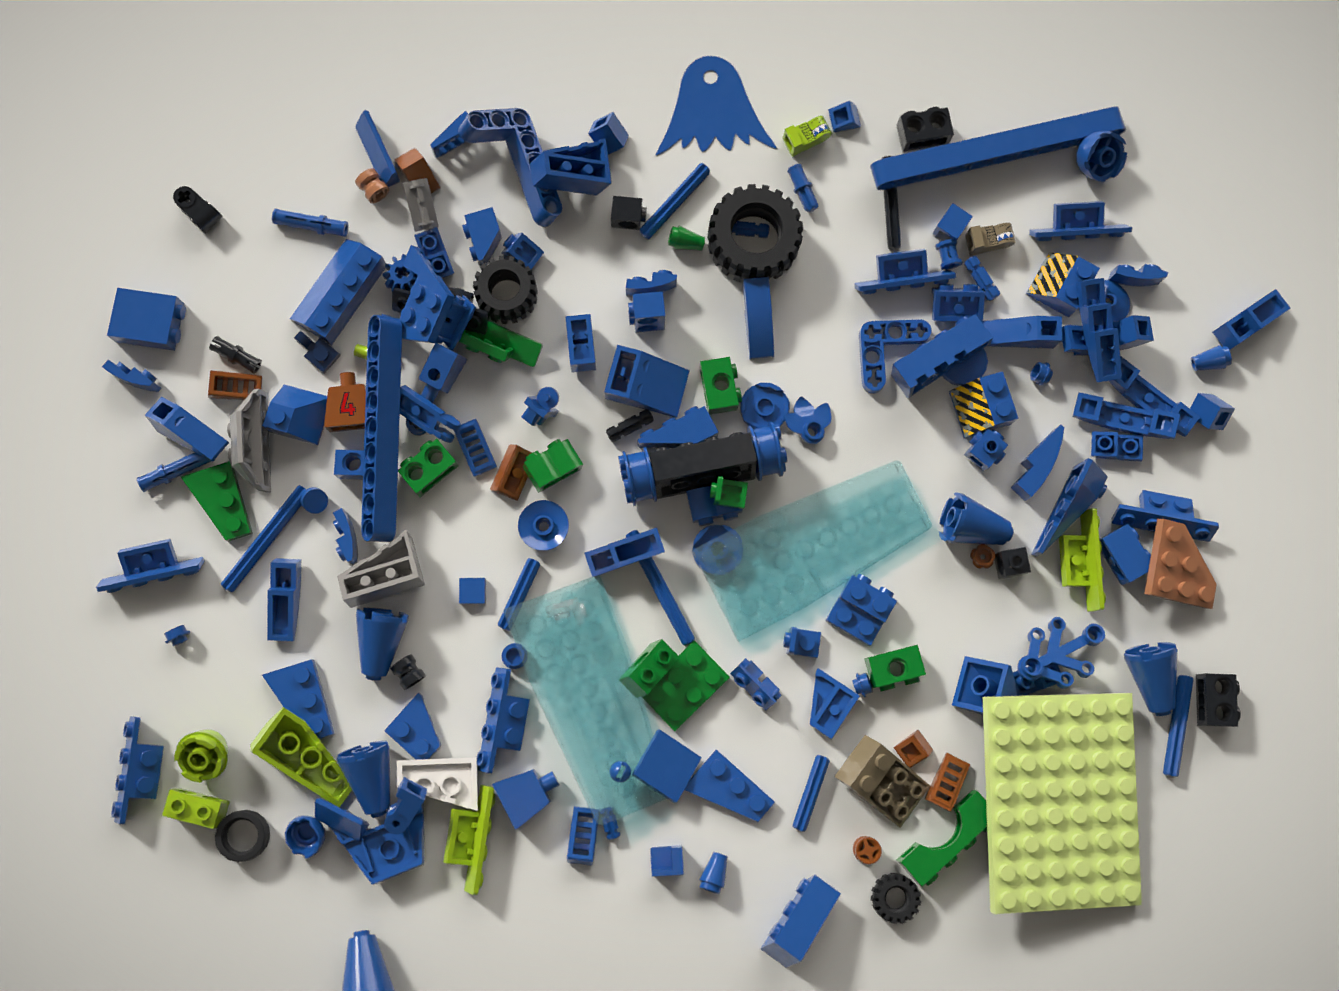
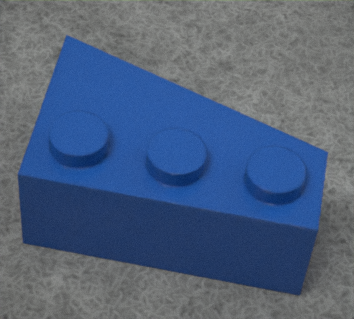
[530,138,612,196]
[760,875,841,968]

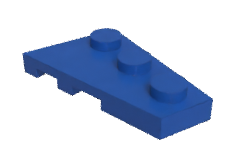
[262,659,334,739]
[684,749,775,822]

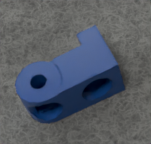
[384,777,427,834]

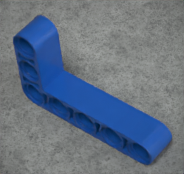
[458,108,562,227]

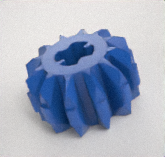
[383,254,418,291]

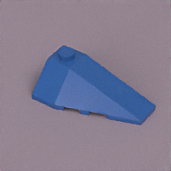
[1031,458,1108,557]

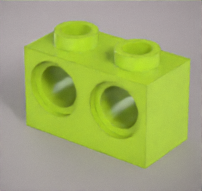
[162,788,230,829]

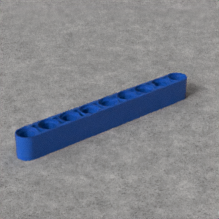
[361,315,402,542]

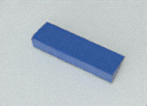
[355,110,400,187]

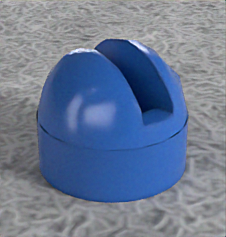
[609,761,631,783]

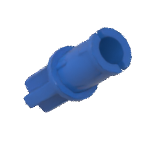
[787,164,818,212]

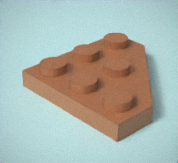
[1144,519,1217,609]

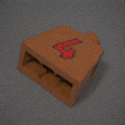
[324,372,366,432]

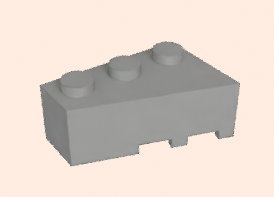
[337,530,425,608]

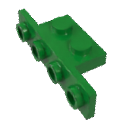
[459,321,543,367]

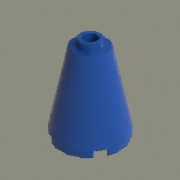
[939,492,1014,545]
[356,607,409,681]
[1124,642,1178,716]
[337,741,391,818]
[342,930,395,991]

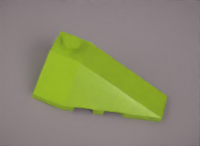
[250,707,352,807]

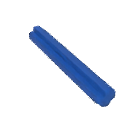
[640,163,710,239]
[1163,675,1194,777]

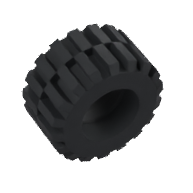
[473,256,538,324]

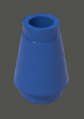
[1191,345,1232,371]
[699,852,728,894]

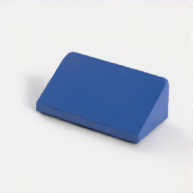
[315,798,369,841]

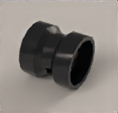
[390,654,426,690]

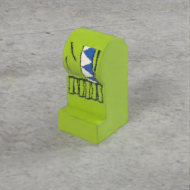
[783,116,832,157]

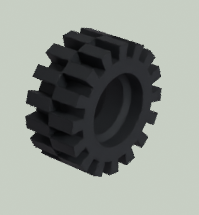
[870,873,921,924]

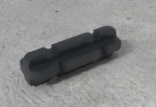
[606,409,654,442]

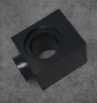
[611,196,647,230]
[994,547,1031,579]

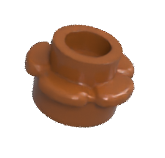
[970,544,995,569]

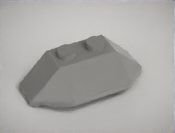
[227,389,271,493]

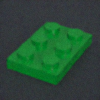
[641,640,730,732]

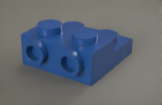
[825,574,897,646]

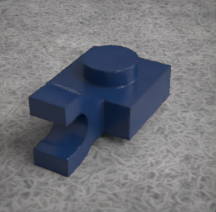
[294,330,341,374]

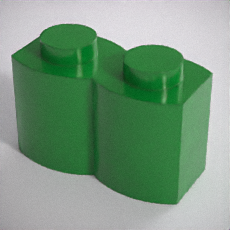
[523,439,583,493]

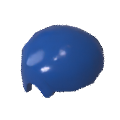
[285,816,325,859]

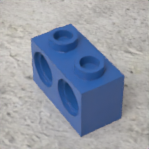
[628,291,665,333]
[565,314,596,373]

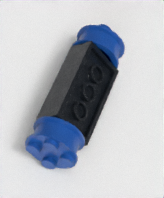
[618,422,787,507]

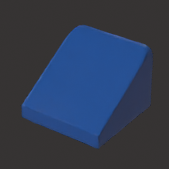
[828,101,861,133]

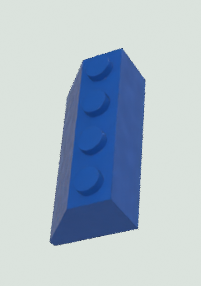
[290,239,386,346]

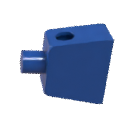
[419,342,468,403]
[492,769,560,829]

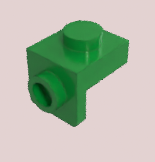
[710,476,748,509]

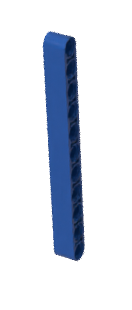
[870,106,1126,190]

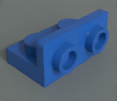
[931,284,985,322]

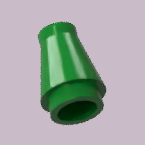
[668,225,705,251]

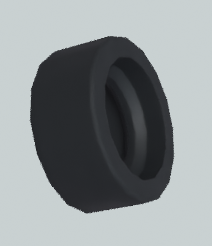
[215,810,270,862]

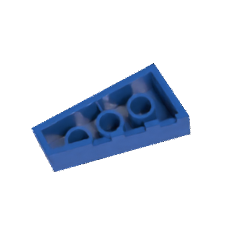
[891,314,993,399]

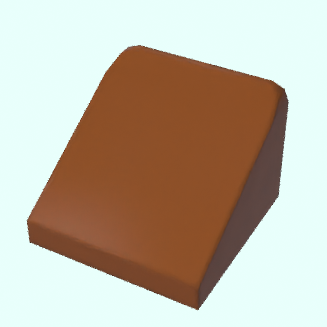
[894,730,933,768]

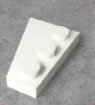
[396,758,478,811]

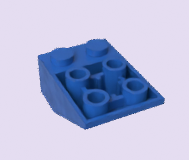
[604,345,690,418]

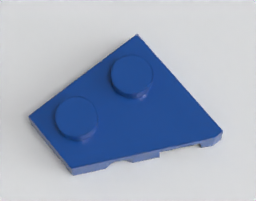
[810,668,860,740]
[384,693,441,760]

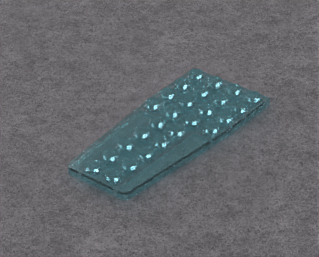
[692,461,932,642]
[503,575,667,825]

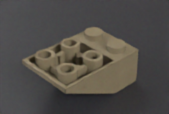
[834,735,930,828]

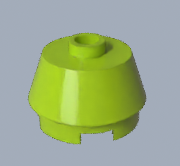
[174,729,228,783]

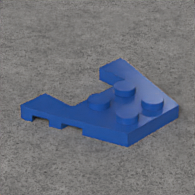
[381,245,455,344]
[328,802,424,885]

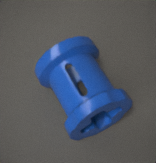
[935,239,963,270]

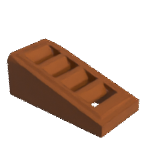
[208,370,262,400]
[925,752,970,812]

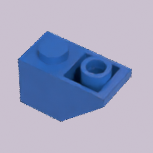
[462,207,502,266]

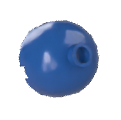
[1076,131,1127,182]

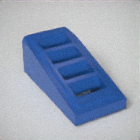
[430,111,468,158]
[454,419,497,477]
[567,806,600,866]

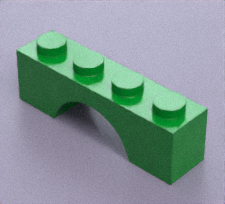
[896,790,987,887]

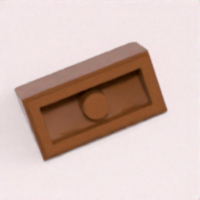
[490,444,532,501]

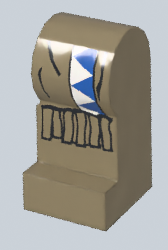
[965,223,1016,256]

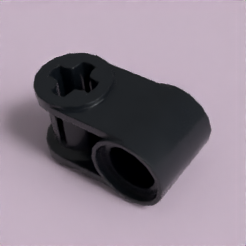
[173,186,223,234]

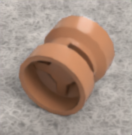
[355,168,390,203]

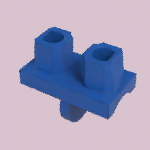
[521,387,559,426]

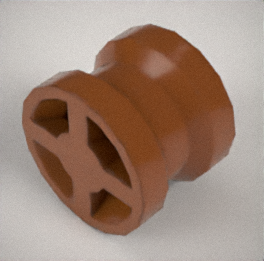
[852,836,882,864]

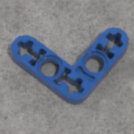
[859,319,932,394]

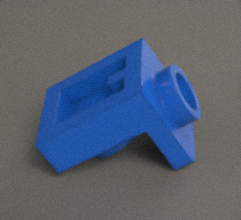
[501,233,544,269]
[783,627,821,658]

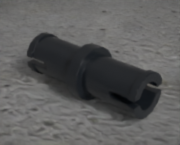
[209,336,262,374]

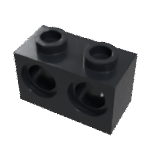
[896,107,954,152]
[1196,673,1241,727]

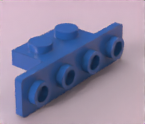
[1029,201,1132,241]
[854,249,956,294]
[1111,490,1219,542]
[96,539,204,593]
[477,667,530,774]
[111,716,164,825]

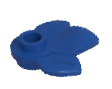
[785,396,832,444]

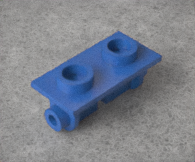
[436,295,476,351]
[730,658,782,711]

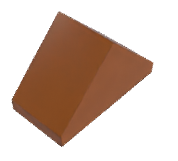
[394,148,440,194]

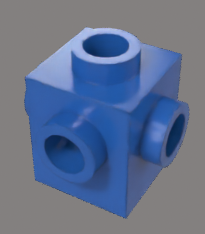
[964,429,1008,471]

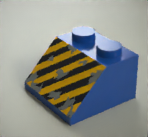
[1026,252,1100,318]
[949,371,1019,438]

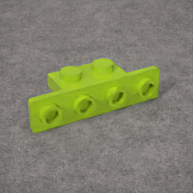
[1059,508,1106,612]
[443,785,496,895]

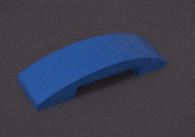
[1109,356,1200,437]
[1073,392,1180,439]

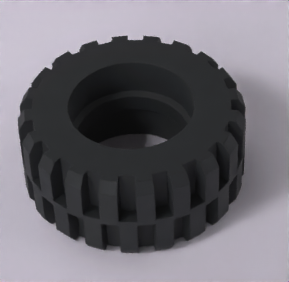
[707,184,803,282]

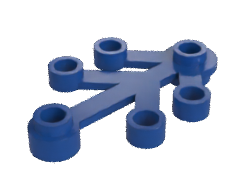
[1017,617,1105,689]

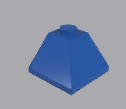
[262,384,327,445]
[952,656,1017,715]

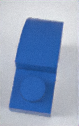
[1062,315,1154,356]

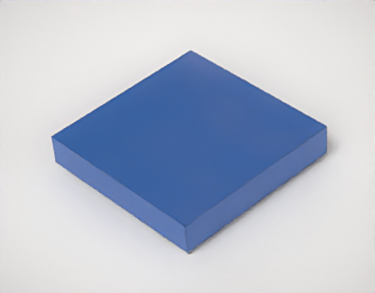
[632,729,702,803]

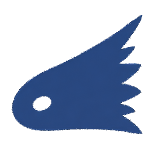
[656,56,777,155]

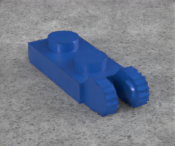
[400,385,461,443]

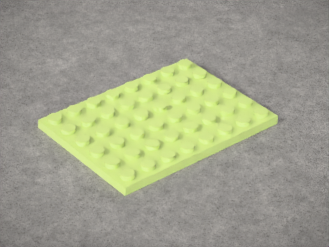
[983,693,1142,914]

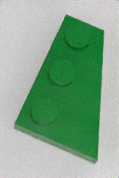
[181,461,253,542]

